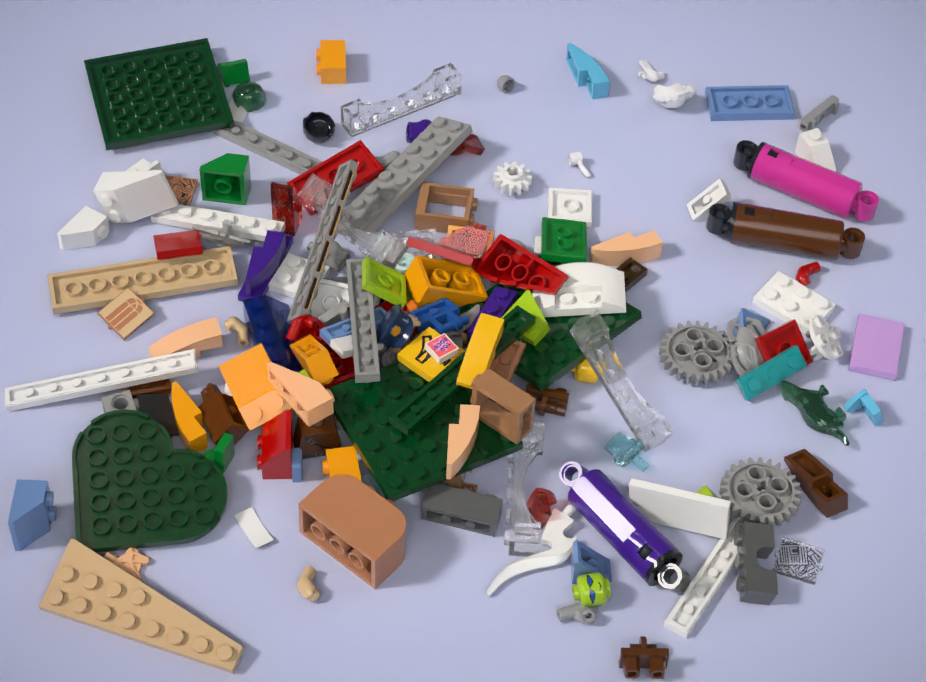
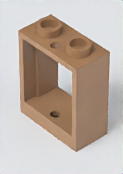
[415,182,478,233]
[470,368,536,444]

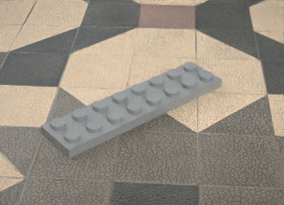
[337,116,473,242]

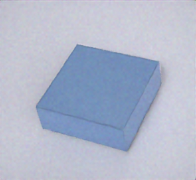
[292,448,303,482]

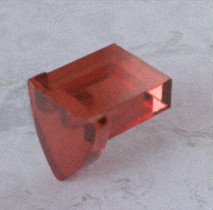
[450,134,485,156]
[526,488,557,529]

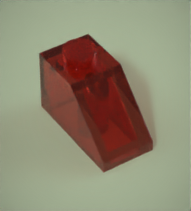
[438,222,491,258]

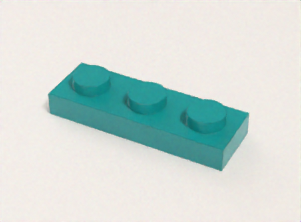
[735,345,807,401]

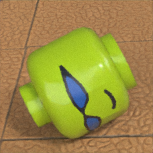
[572,572,611,608]

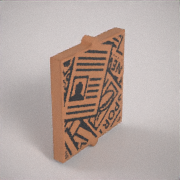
[165,175,198,206]

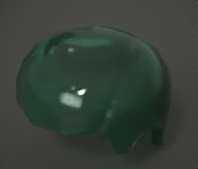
[232,81,266,112]

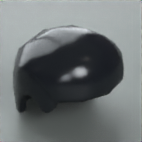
[303,112,335,143]

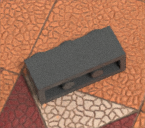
[422,482,503,537]

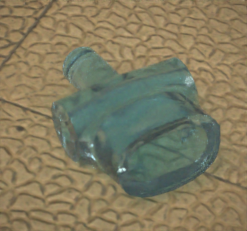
[604,431,649,472]

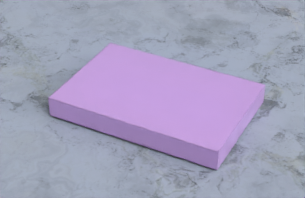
[848,314,905,380]

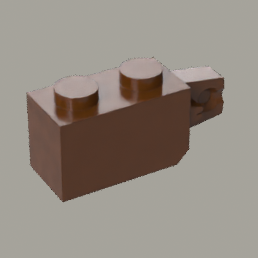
[198,383,249,445]

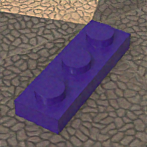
[467,287,518,338]

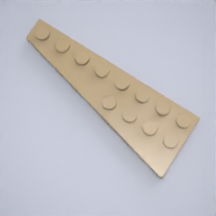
[39,538,244,674]

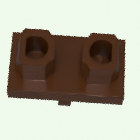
[525,383,570,417]
[619,636,669,679]

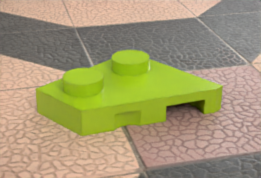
[501,290,550,346]

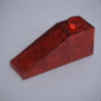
[270,182,302,237]

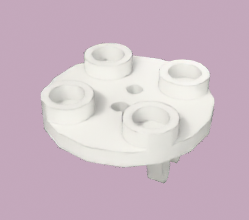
[806,315,843,360]

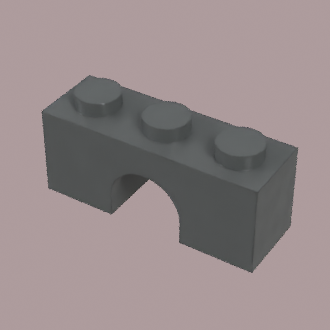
[734,521,778,605]

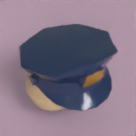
[376,304,421,353]

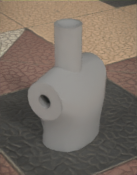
[307,241,351,272]

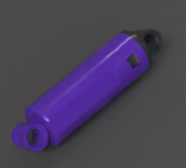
[559,461,690,593]

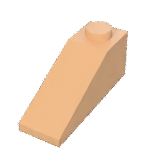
[267,362,335,427]

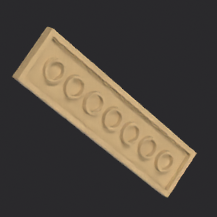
[47,246,238,315]

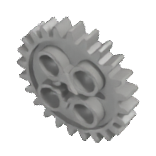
[659,321,734,386]
[719,457,802,526]

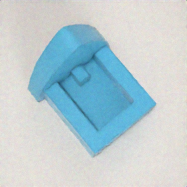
[843,389,884,427]

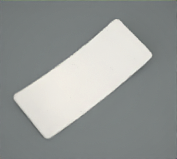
[235,507,274,548]

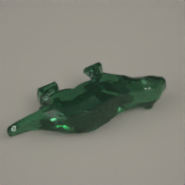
[780,380,850,446]

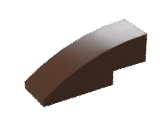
[784,449,848,518]

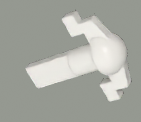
[638,60,665,83]

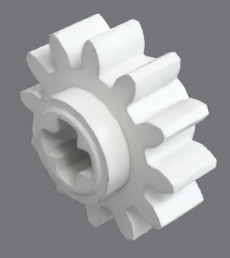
[493,161,532,196]

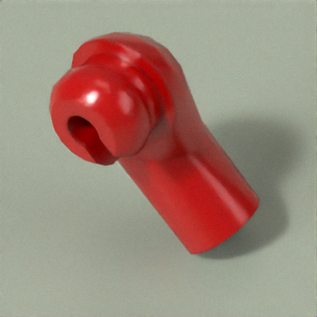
[795,261,821,286]
[285,314,318,342]

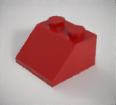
[257,410,293,480]

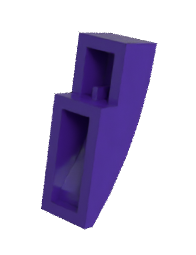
[245,230,286,296]

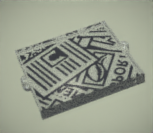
[772,537,825,585]

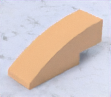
[589,230,663,266]
[149,317,223,358]
[446,404,480,480]

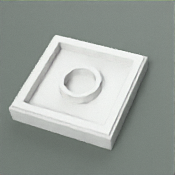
[547,188,593,228]

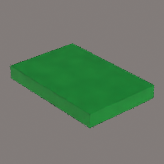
[541,217,587,263]

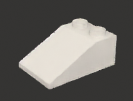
[93,170,179,223]

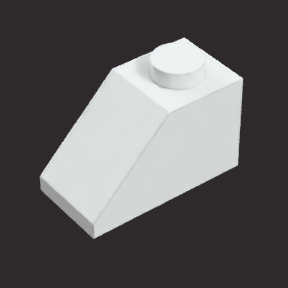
[795,128,836,172]
[57,206,110,251]

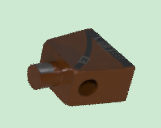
[293,414,342,459]

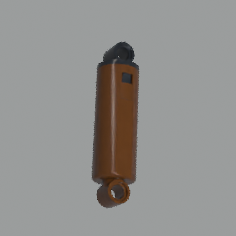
[706,201,865,260]

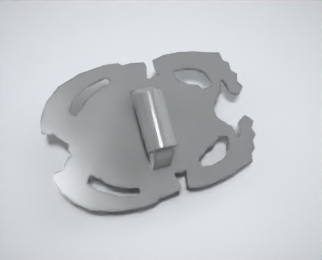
[192,219,255,247]
[727,317,766,376]

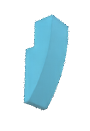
[566,43,610,99]

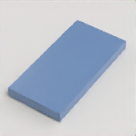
[705,85,795,121]

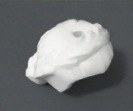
[653,83,696,109]

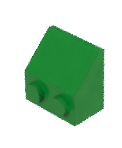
[199,153,251,206]

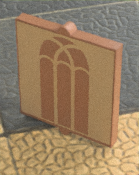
[97,287,154,340]

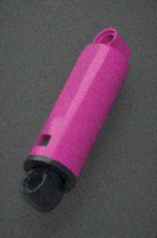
[733,140,879,222]

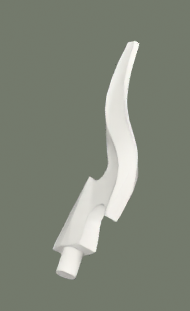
[486,505,577,597]

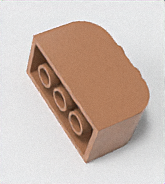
[298,475,406,589]

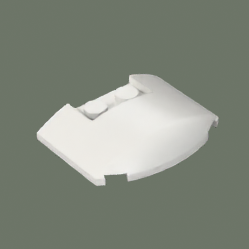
[532,262,626,317]

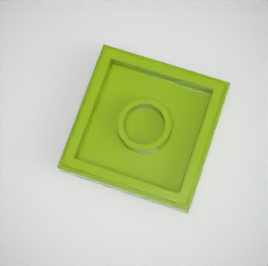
[362,257,407,307]

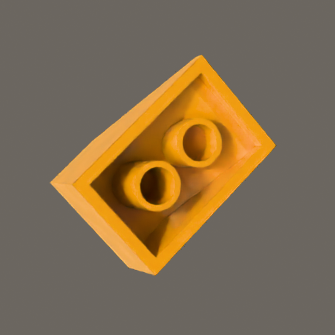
[404,255,488,308]
[219,343,293,431]

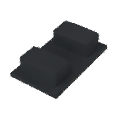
[137,394,179,439]

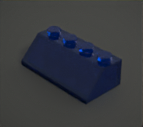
[243,295,304,372]

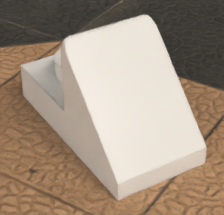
[686,179,732,222]

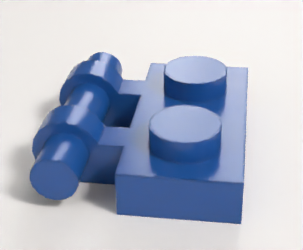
[408,297,469,335]

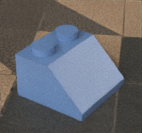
[8,479,57,551]

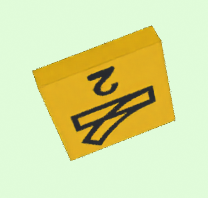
[397,327,464,382]

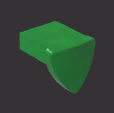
[217,59,250,87]
[204,432,235,473]

